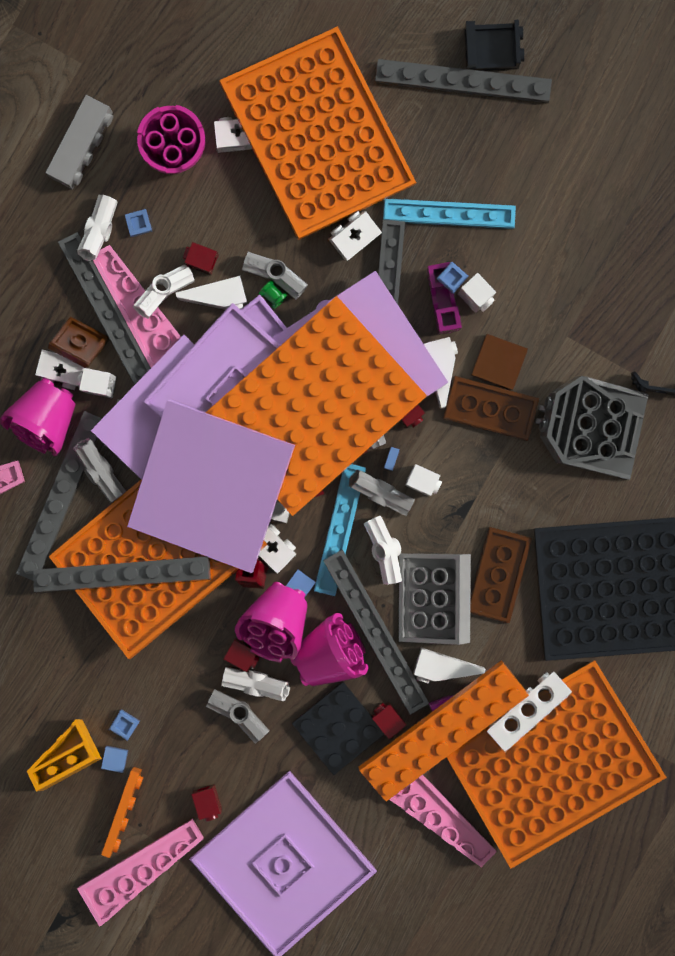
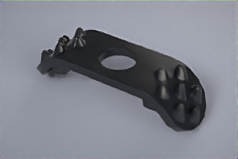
[631,371,675,395]

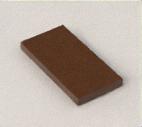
[443,376,540,441]
[470,527,532,623]

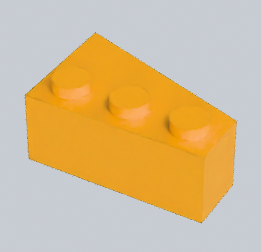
[27,719,102,792]

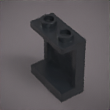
[464,19,525,71]

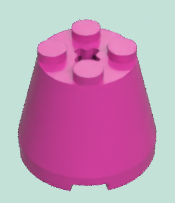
[137,105,205,174]
[0,378,75,457]
[235,582,308,662]
[290,613,368,686]

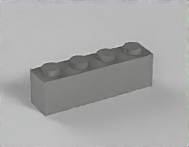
[46,95,113,189]

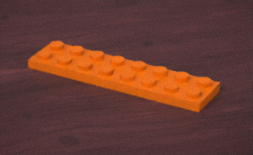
[359,660,529,802]

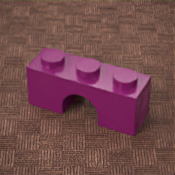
[426,262,462,335]

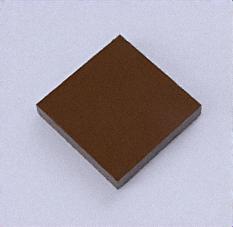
[48,317,109,369]
[471,334,528,390]

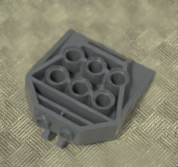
[535,376,649,480]

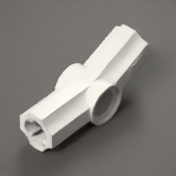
[77,195,118,261]
[133,264,194,319]
[364,516,402,585]
[221,667,290,701]

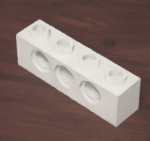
[487,672,572,752]

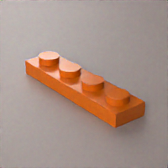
[101,767,144,858]

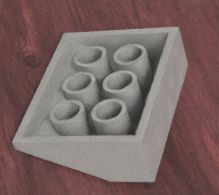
[399,553,471,645]

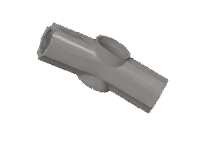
[242,252,308,300]
[73,438,126,503]
[349,470,415,516]
[206,689,270,744]

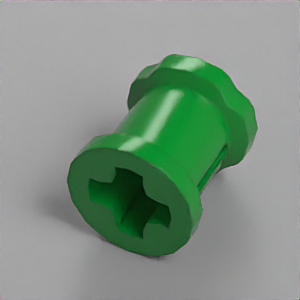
[258,280,288,310]

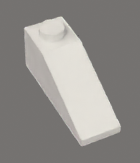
[176,276,248,310]
[424,337,458,409]
[413,648,486,683]

